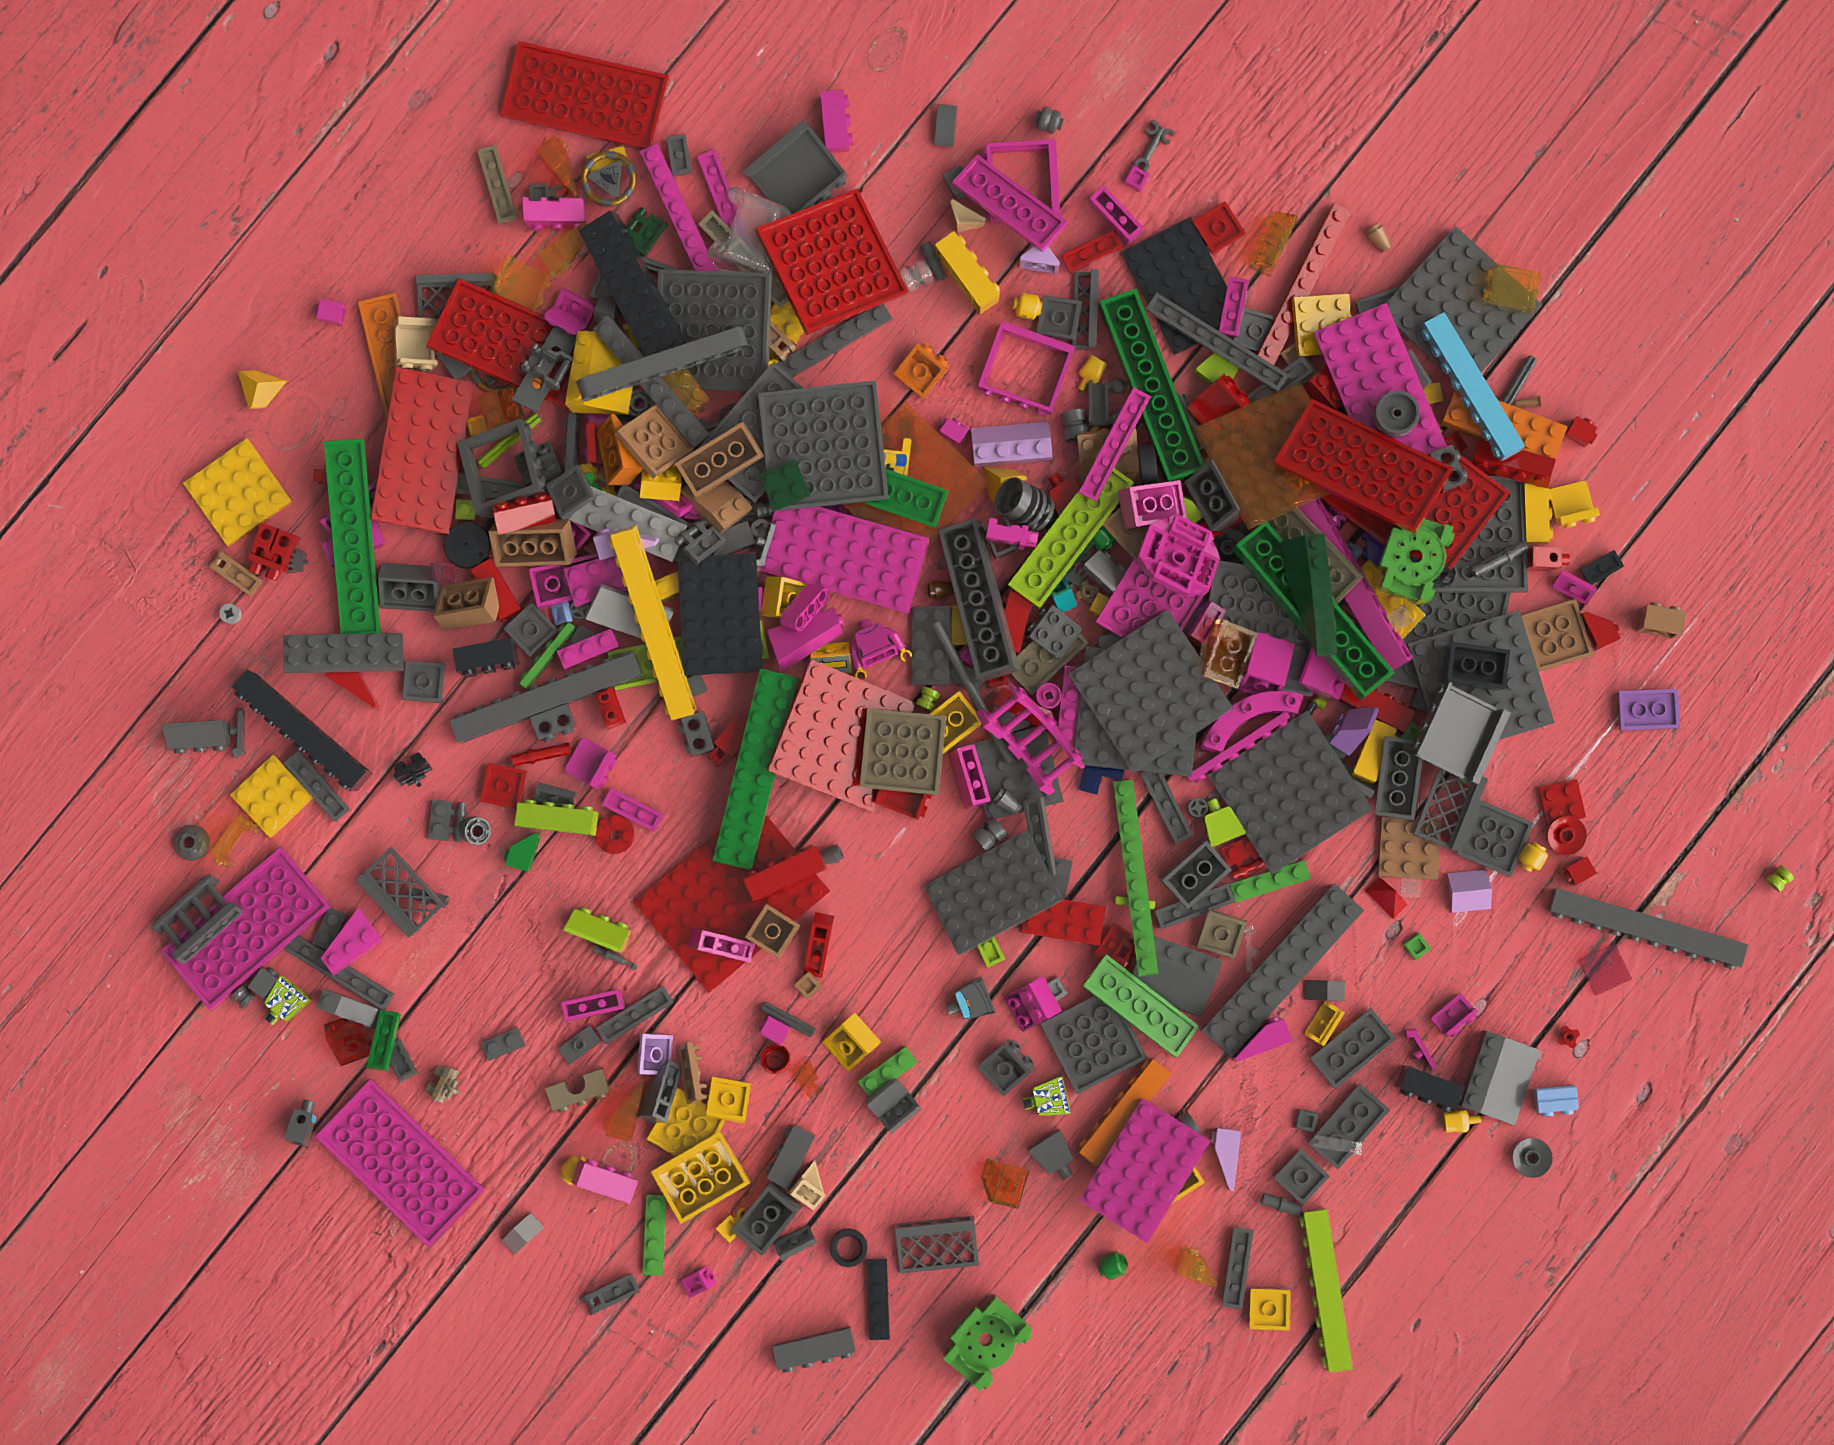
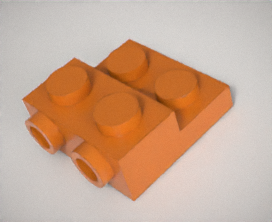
[894,342,950,399]

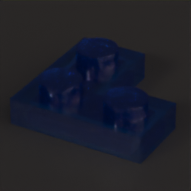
[1078,766,1124,795]

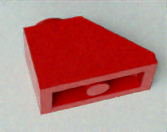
[1581,612,1621,650]

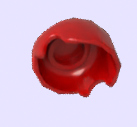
[760,1044,790,1075]

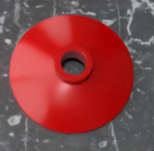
[1547,816,1587,855]

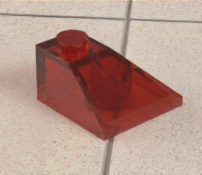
[324,1018,372,1066]

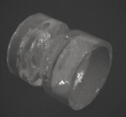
[899,258,934,293]

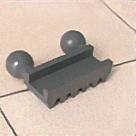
[1088,378,1126,426]

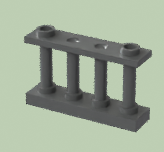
[150,874,244,965]

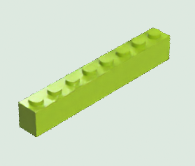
[1299,1208,1353,1373]

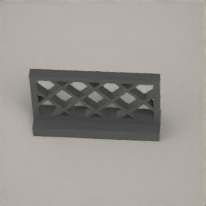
[416,273,496,322]
[1413,768,1488,853]
[356,847,445,938]
[895,1216,979,1274]

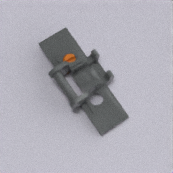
[512,326,577,413]

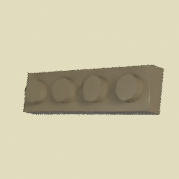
[477,145,518,225]

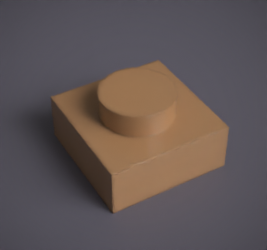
[794,971,823,1000]

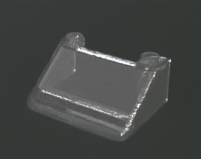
[708,187,790,273]

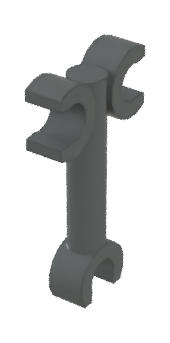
[1134,120,1175,172]

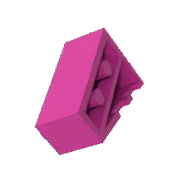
[321,907,382,976]

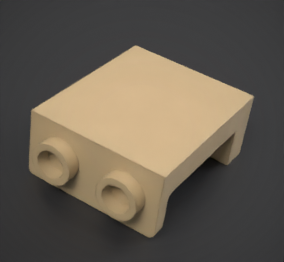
[393,316,438,372]

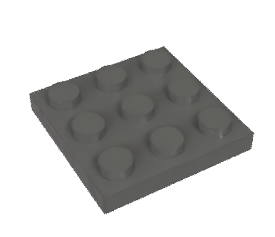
[1456,800,1534,877]

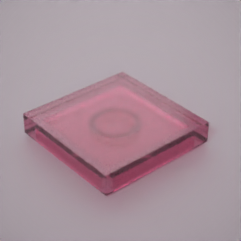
[1578,943,1632,996]

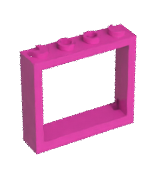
[982,139,1060,224]
[978,321,1075,416]

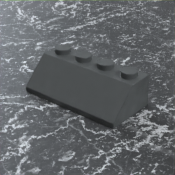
[1374,736,1422,820]

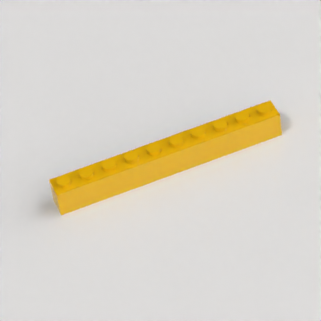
[609,525,697,720]

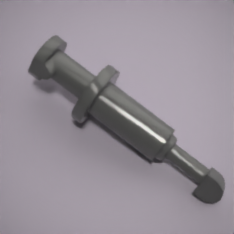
[593,944,637,970]

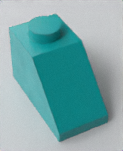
[1050,577,1078,613]

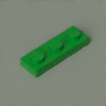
[366,1010,401,1072]

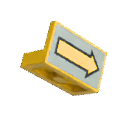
[811,642,852,673]

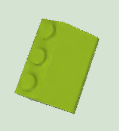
[564,907,631,953]

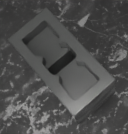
[1429,445,1468,492]
[530,704,577,743]
[679,711,715,757]

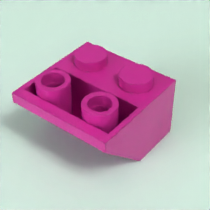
[1004,976,1062,1032]

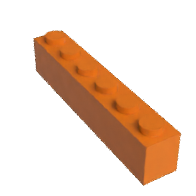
[1078,1058,1172,1167]

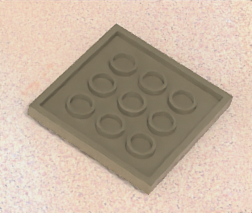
[860,708,947,795]

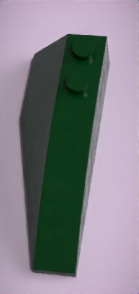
[1281,533,1337,657]

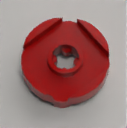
[595,815,635,854]

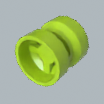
[916,686,941,712]
[1766,865,1794,893]

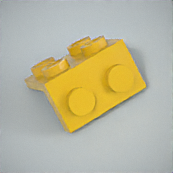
[1551,481,1600,529]

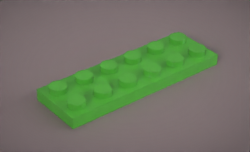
[1082,954,1199,1058]

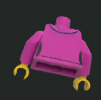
[850,619,912,679]

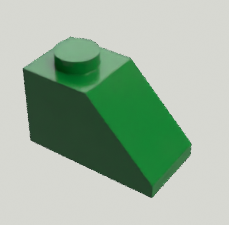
[504,833,542,872]

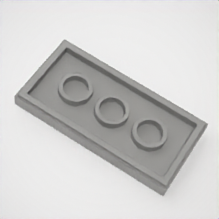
[585,584,674,638]

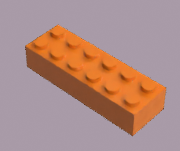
[1440,389,1568,459]

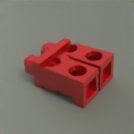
[248,522,301,582]

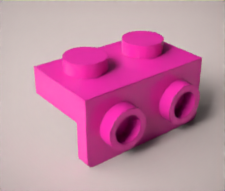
[1429,993,1478,1037]

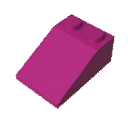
[1118,480,1187,530]
[1232,1016,1293,1062]

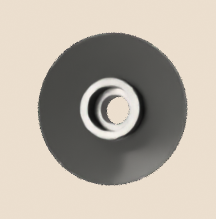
[1512,1138,1553,1178]

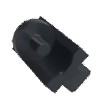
[393,752,433,787]

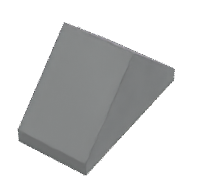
[502,1213,544,1255]

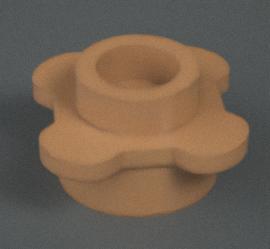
[1076,581,1099,604]

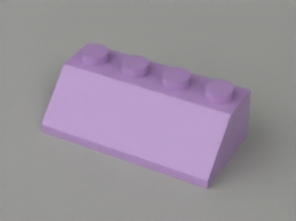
[971,422,1053,467]

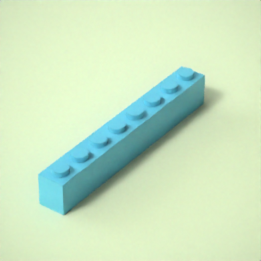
[1421,312,1525,462]

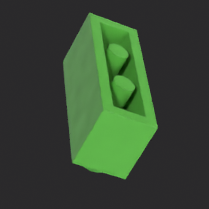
[858,1046,918,1098]

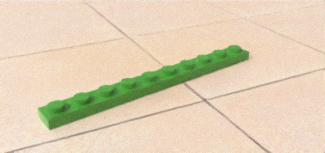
[1113,780,1158,977]

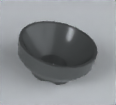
[173,825,210,861]

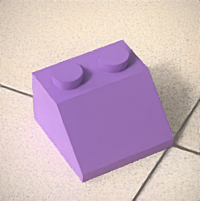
[1330,707,1379,756]

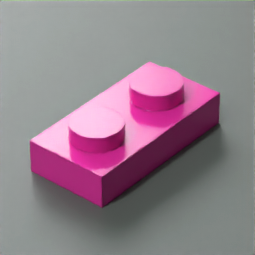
[1552,570,1597,606]

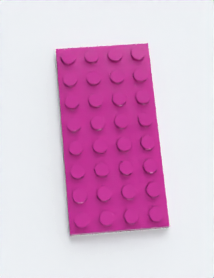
[1313,303,1447,455]
[760,506,930,614]
[160,847,332,1011]
[315,1079,485,1247]

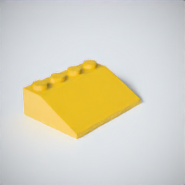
[565,331,639,415]
[651,1132,751,1224]

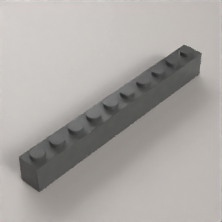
[450,651,644,744]
[1547,888,1748,970]

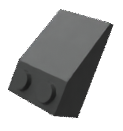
[731,1182,803,1256]

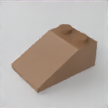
[681,481,752,534]

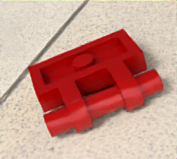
[1220,837,1266,879]
[1093,923,1135,969]

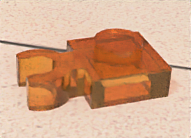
[793,1061,822,1098]

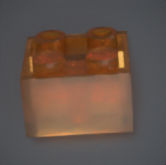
[478,385,525,431]

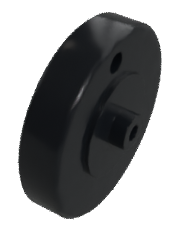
[443,522,491,569]

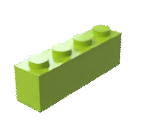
[515,800,599,836]

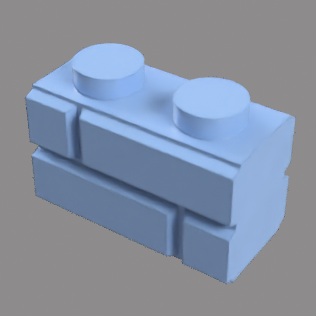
[1533,1085,1579,1116]

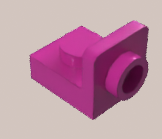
[680,1266,716,1298]

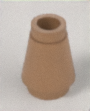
[1366,222,1392,253]

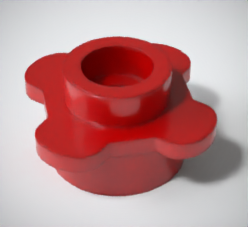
[1557,1026,1580,1048]

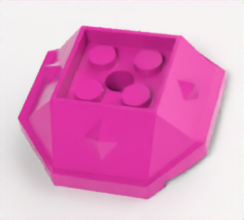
[1136,514,1220,597]

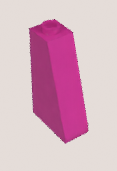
[767,607,844,671]

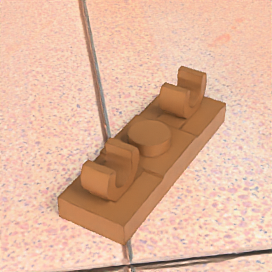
[678,1042,708,1105]

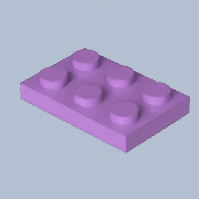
[1617,689,1680,731]

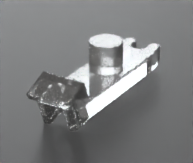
[1244,924,1259,973]
[1313,1136,1363,1155]

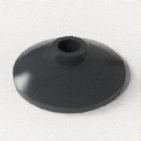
[1213,528,1245,564]

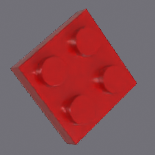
[1192,201,1246,255]
[480,763,527,809]
[1538,779,1586,826]

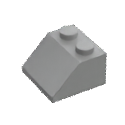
[1083,550,1126,596]

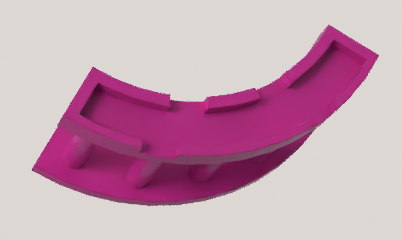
[976,684,1085,795]
[1200,691,1303,755]

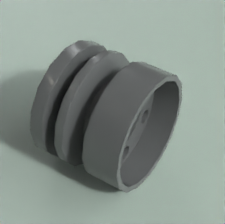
[994,477,1047,527]

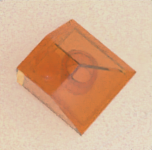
[981,1159,1029,1209]

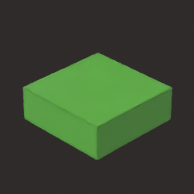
[1403,933,1431,960]

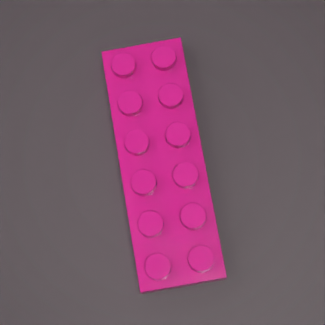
[952,154,1067,252]

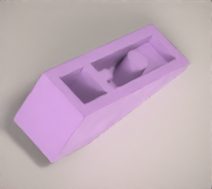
[593,527,659,560]
[1211,1128,1241,1191]

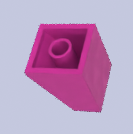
[1237,632,1295,694]

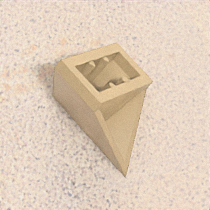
[951,199,986,233]
[789,1160,826,1210]

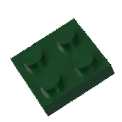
[759,459,811,511]

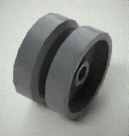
[1373,390,1420,438]

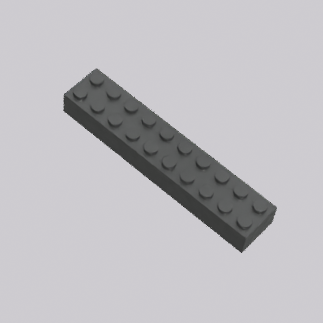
[1201,884,1364,1057]

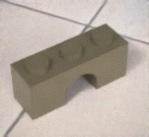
[545,1068,611,1113]

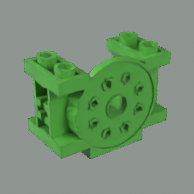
[1377,519,1455,606]
[943,1294,1032,1391]

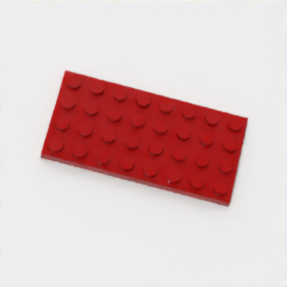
[500,41,669,149]
[426,278,575,411]
[371,367,473,535]
[1274,399,1453,534]

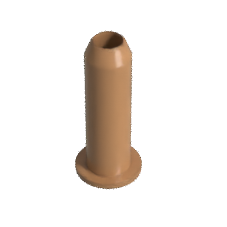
[1513,396,1541,408]

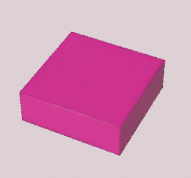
[1124,165,1150,192]

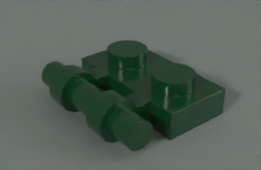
[625,207,668,257]

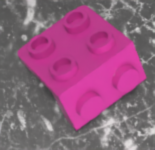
[543,288,596,335]
[565,738,618,790]

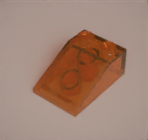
[536,135,580,198]
[1202,619,1258,689]
[603,1081,647,1142]

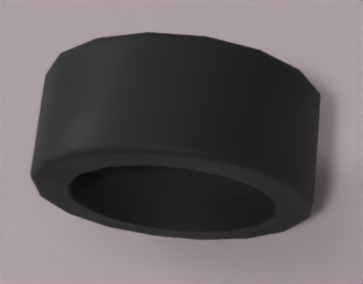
[1137,445,1158,484]
[830,1228,868,1268]

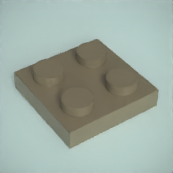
[1197,909,1247,959]

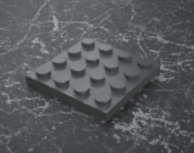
[968,727,1064,820]
[1041,996,1147,1094]

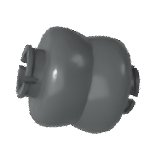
[1034,107,1064,134]

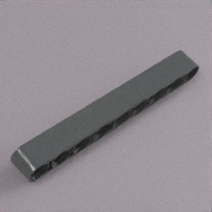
[576,327,749,401]

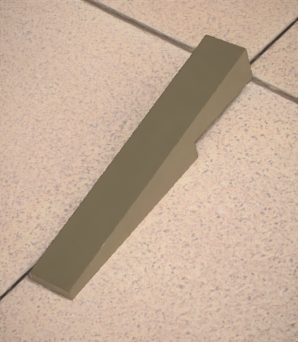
[698,210,788,309]

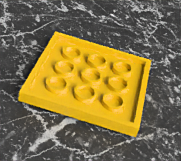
[183,438,293,547]

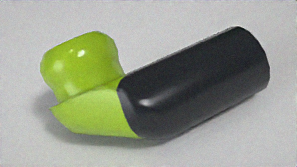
[1301,696,1327,716]

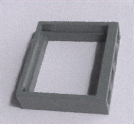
[457,418,546,518]

